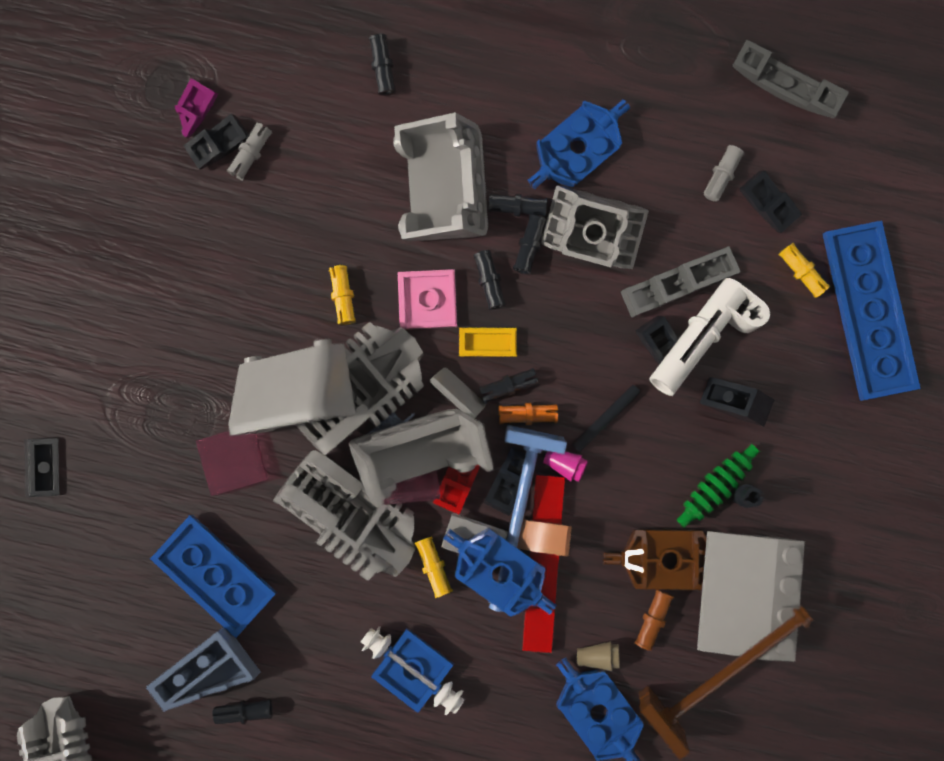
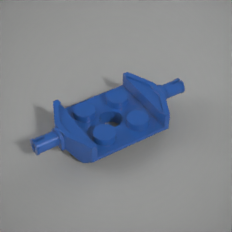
[443,527,556,617]

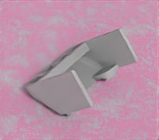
[349,409,493,508]

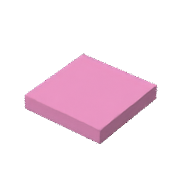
[398,269,457,330]

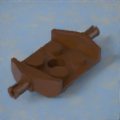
[603,529,707,590]

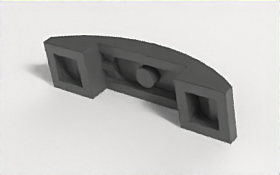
[732,40,849,118]

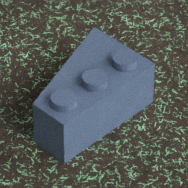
[146,627,261,711]

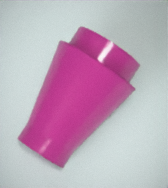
[543,451,588,482]

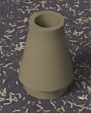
[577,641,620,671]

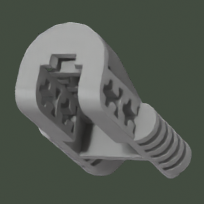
[296,322,424,455]
[273,450,415,581]
[17,696,92,761]

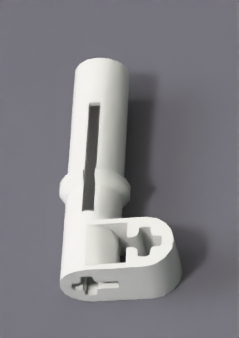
[649,278,770,396]

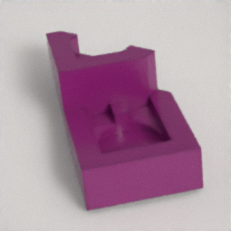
[175,78,218,138]

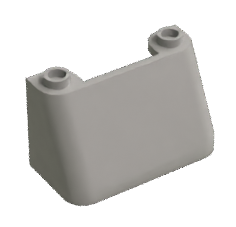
[393,112,488,241]
[228,339,356,436]

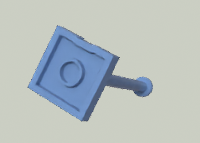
[488,425,567,612]

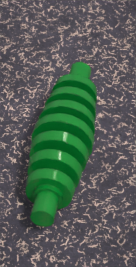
[676,444,760,528]

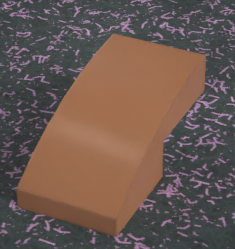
[517,519,572,556]

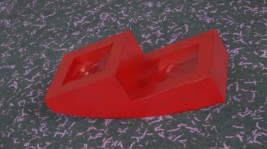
[433,464,480,514]

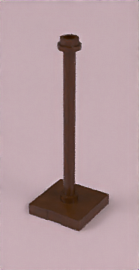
[639,605,814,760]

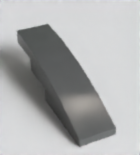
[621,246,741,318]

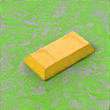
[459,328,517,357]

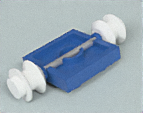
[361,626,465,715]

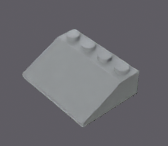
[697,531,805,661]

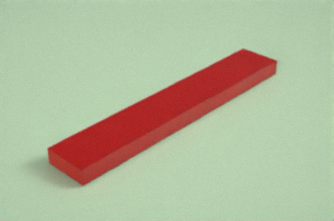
[522,475,565,653]

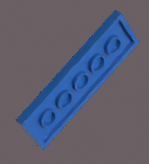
[822,220,921,401]

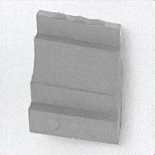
[540,185,649,269]

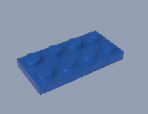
[150,515,277,638]

